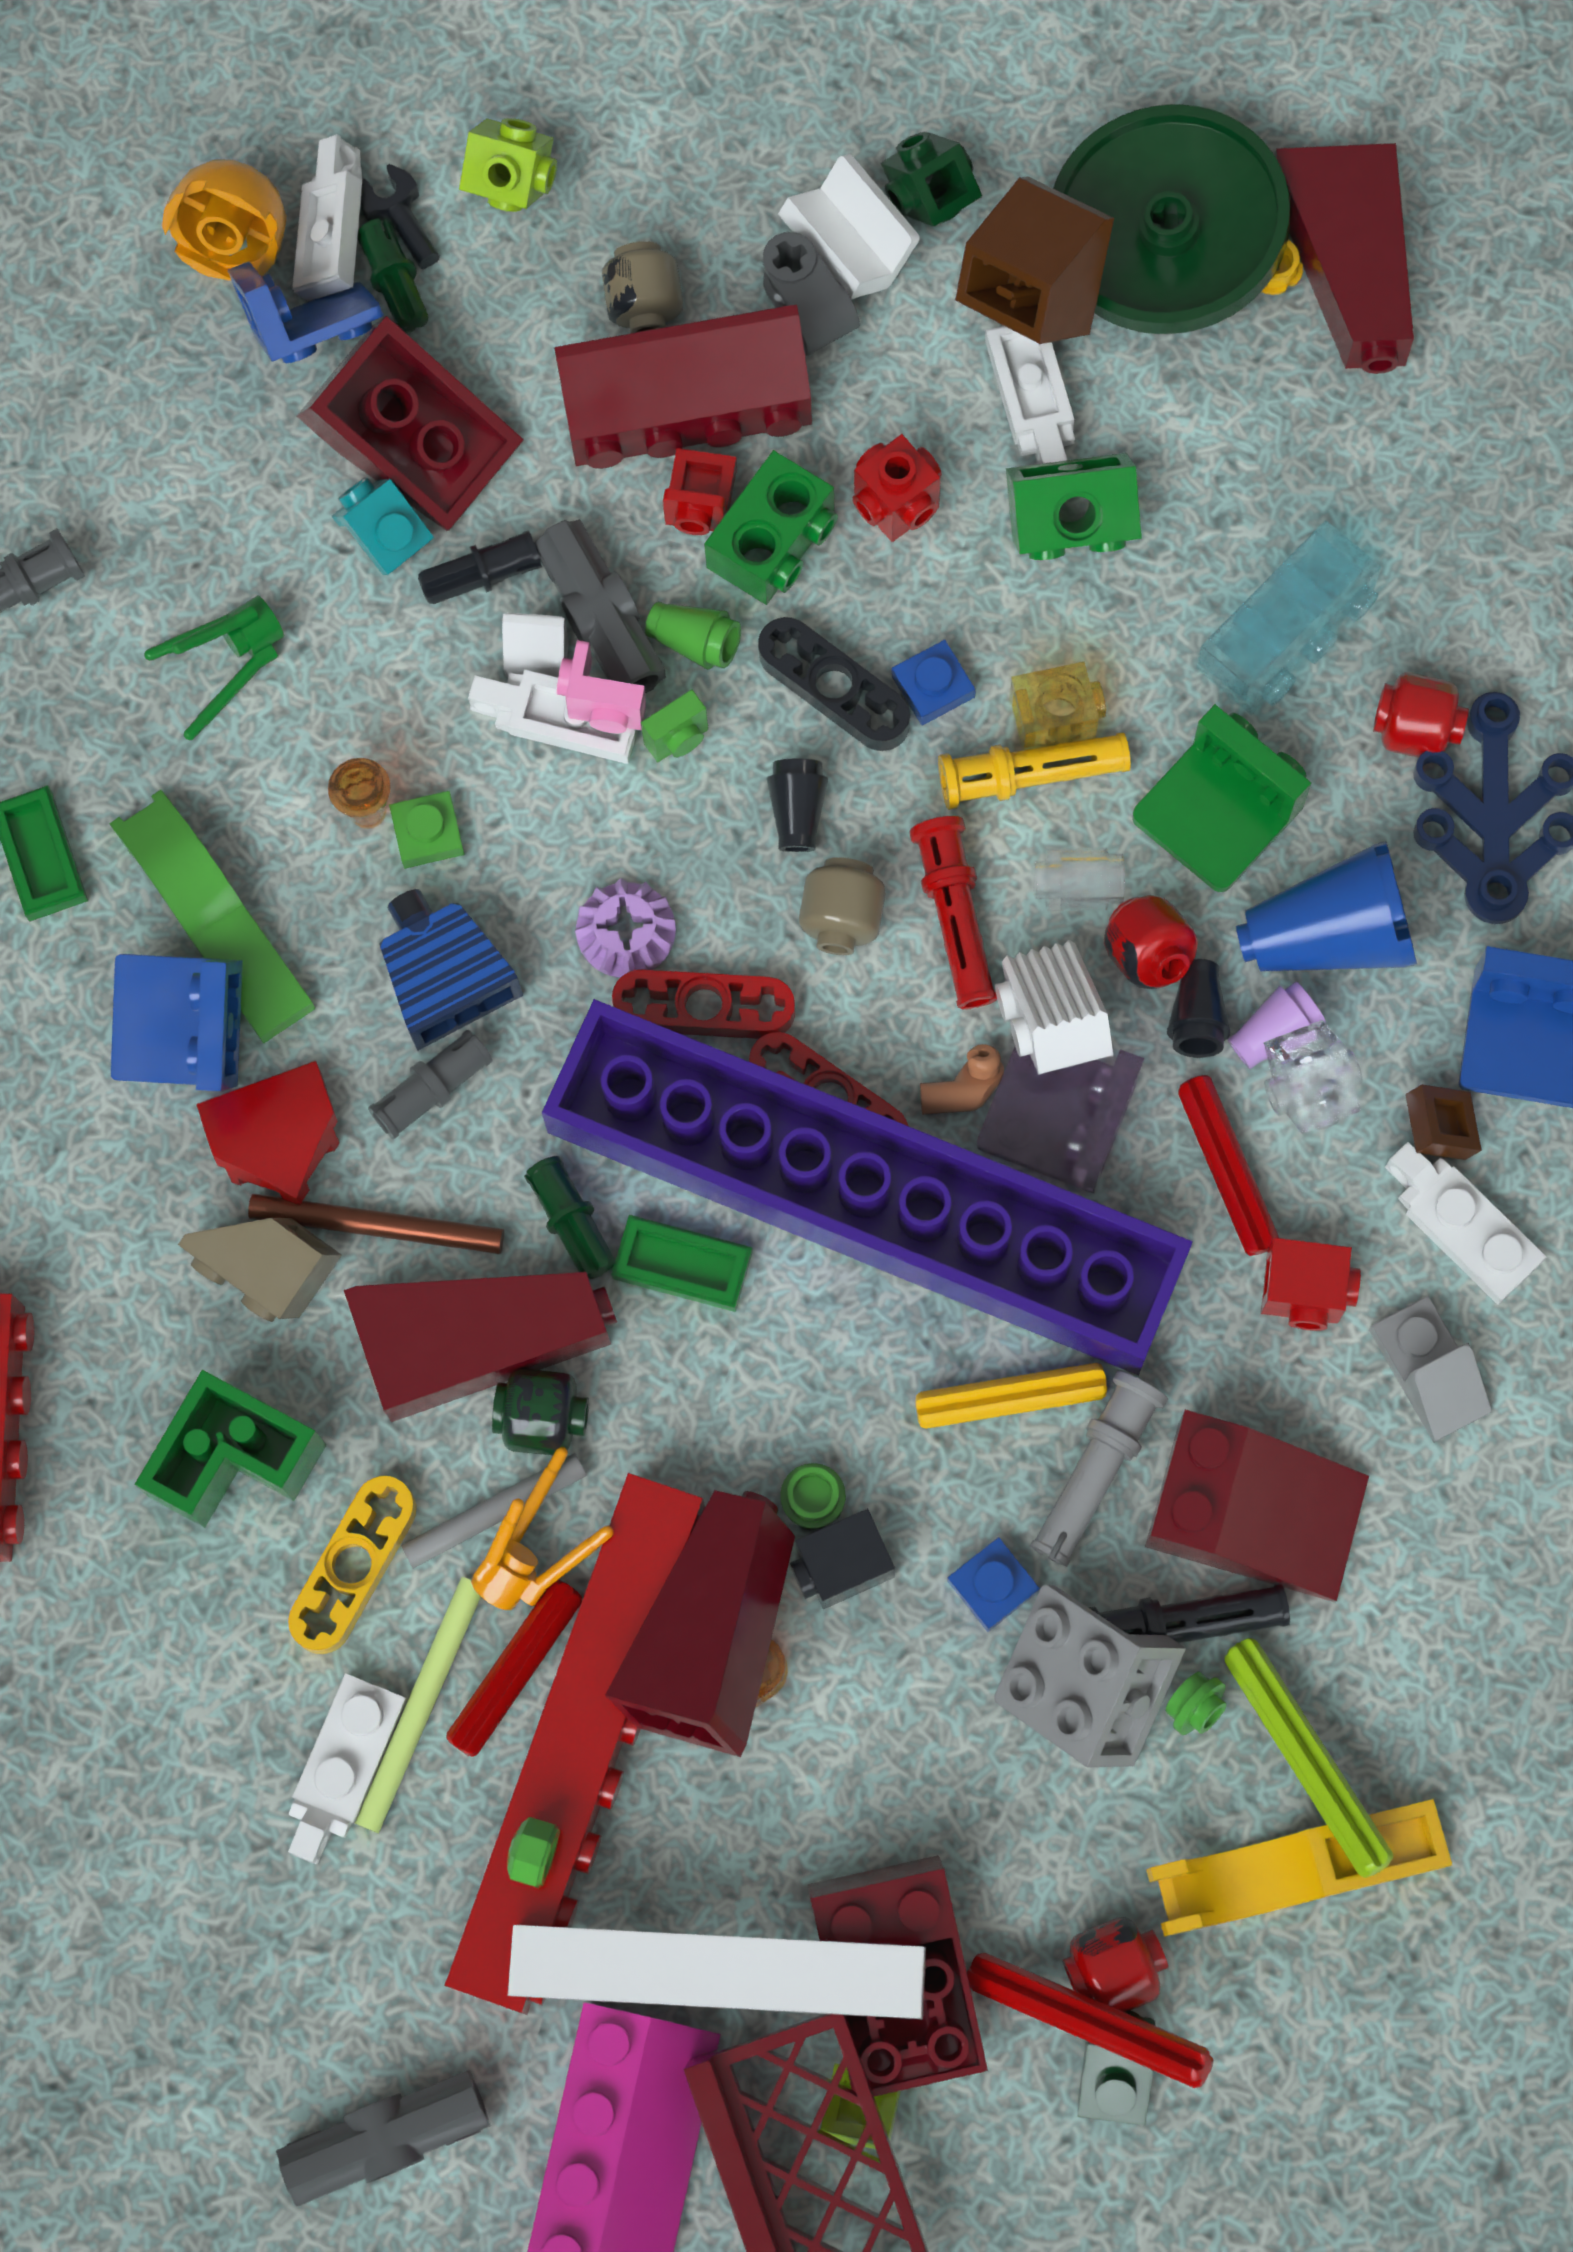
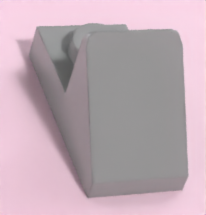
[1369,1296,1492,1443]

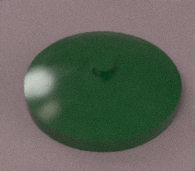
[1053,104,1290,334]

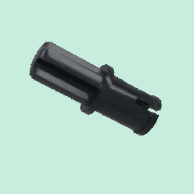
[418,530,542,604]

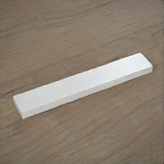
[508,1925,926,2019]

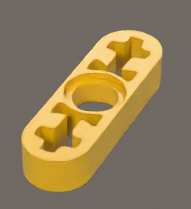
[288,1476,416,1654]

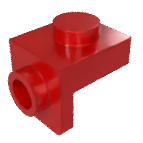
[663,448,737,535]

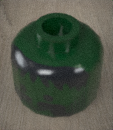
[492,1369,589,1456]

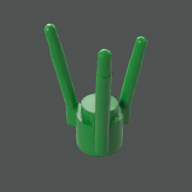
[144,595,284,740]

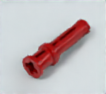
[909,816,997,1010]

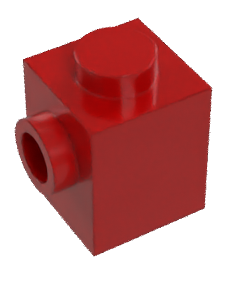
[1261,1238,1361,1331]

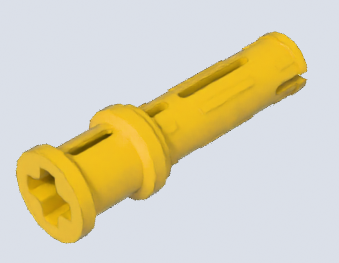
[938,732,1131,810]

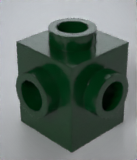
[881,132,983,227]

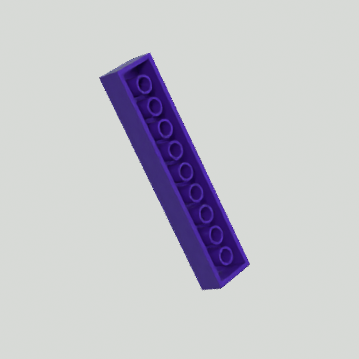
[541,999,1193,1376]

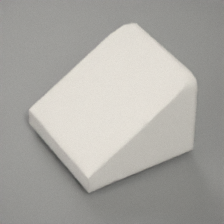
[502,612,569,678]

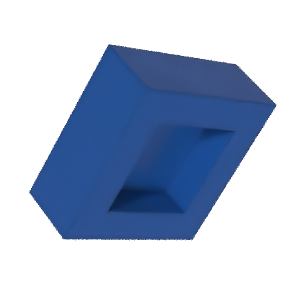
[891,640,976,726]
[947,1537,1040,1632]

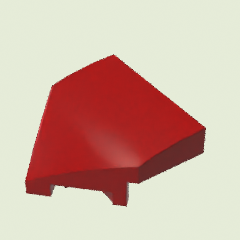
[196,1061,339,1205]

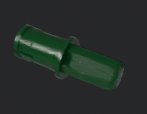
[357,219,429,333]
[524,1156,615,1280]

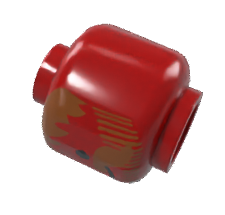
[1373,672,1469,758]

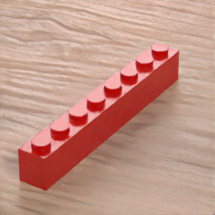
[444,1473,705,2015]

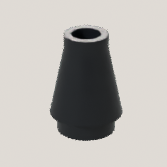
[766,758,828,852]
[1167,959,1230,1058]

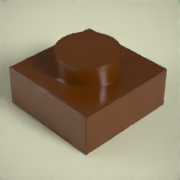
[1405,1084,1482,1160]

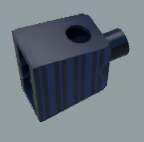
[379,889,523,1051]

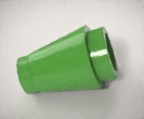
[645,602,741,670]

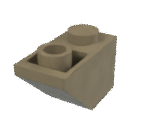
[178,1218,342,1322]

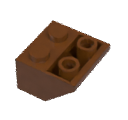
[955,176,1114,344]

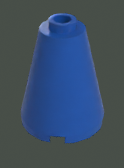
[1236,841,1417,971]

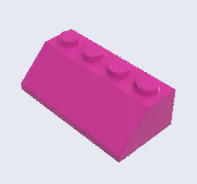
[527,2002,721,2252]

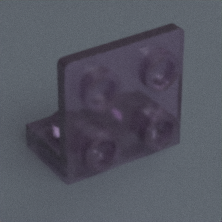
[976,1047,1144,1194]

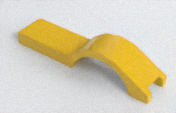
[1146,1799,1452,1937]

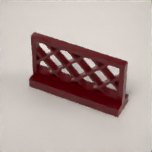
[683,2014,929,2252]

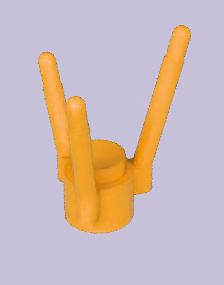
[471,1447,613,1610]

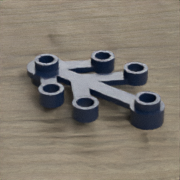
[1413,692,1573,924]

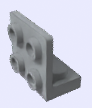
[994,1585,1186,1767]

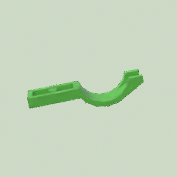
[109,790,315,1044]

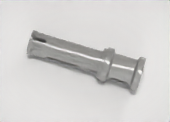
[1030,1371,1168,1567]

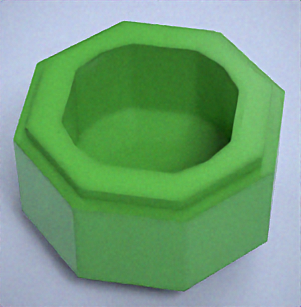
[507,1817,560,1888]

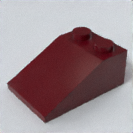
[297,316,524,531]
[1145,1409,1369,1603]

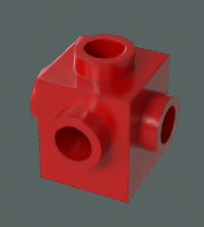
[852,434,942,542]

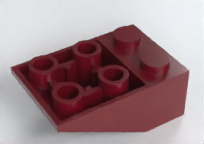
[807,1855,988,2097]

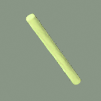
[355,1577,481,1834]

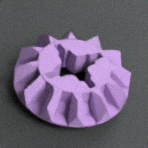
[575,878,676,977]

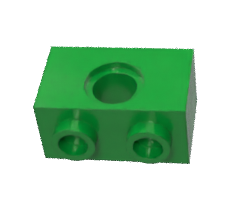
[1006,453,1142,560]

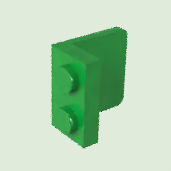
[1132,704,1311,892]

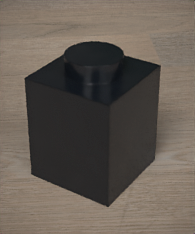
[789,1508,895,1610]

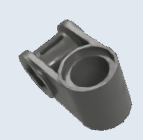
[763,232,860,356]

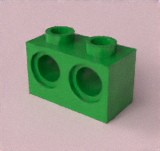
[704,450,838,605]

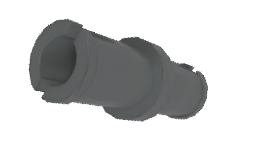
[368,1030,493,1140]

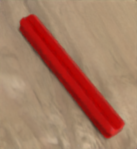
[967,1952,1214,2088]

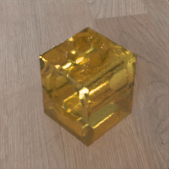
[1009,661,1106,750]

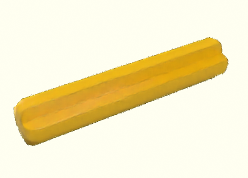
[915,1363,1107,1429]

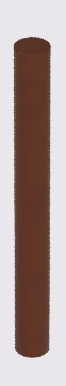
[248,1194,505,1254]

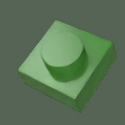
[641,689,708,763]
[389,791,465,869]

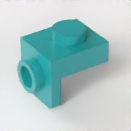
[332,477,434,575]

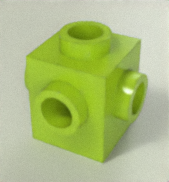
[459,118,557,212]

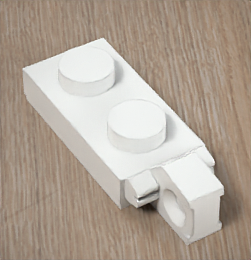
[292,134,362,301]
[985,326,1075,464]
[468,670,638,764]
[1385,1142,1547,1305]
[288,1673,408,1865]

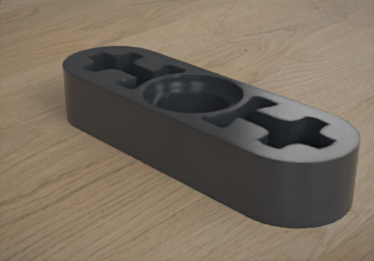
[758,617,910,751]

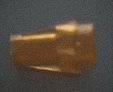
[328,758,390,829]

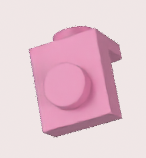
[557,640,646,733]

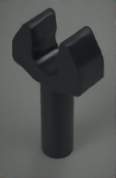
[360,164,440,269]

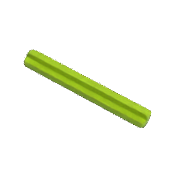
[1224,1638,1393,1878]

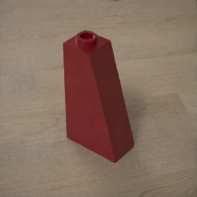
[1275,143,1414,374]
[344,1272,617,1422]
[605,1490,795,1757]

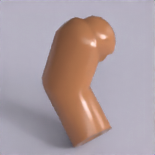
[920,1044,1004,1115]

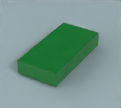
[0,785,88,922]
[611,1215,753,1312]

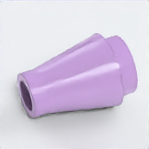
[1227,982,1326,1070]

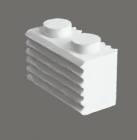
[995,940,1113,1075]

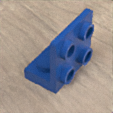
[227,261,384,363]
[1458,946,1573,1108]
[111,954,243,1091]

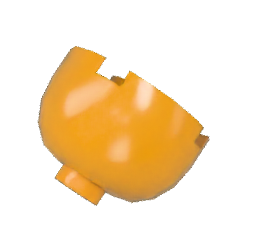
[162,159,287,281]

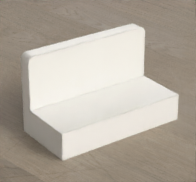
[778,154,919,299]

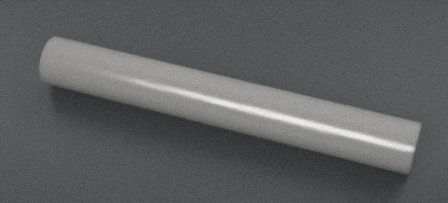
[401,1453,587,1568]

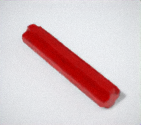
[1178,1075,1279,1256]
[446,1580,582,1757]

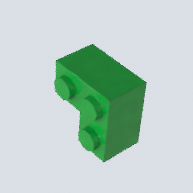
[134,1370,327,1528]

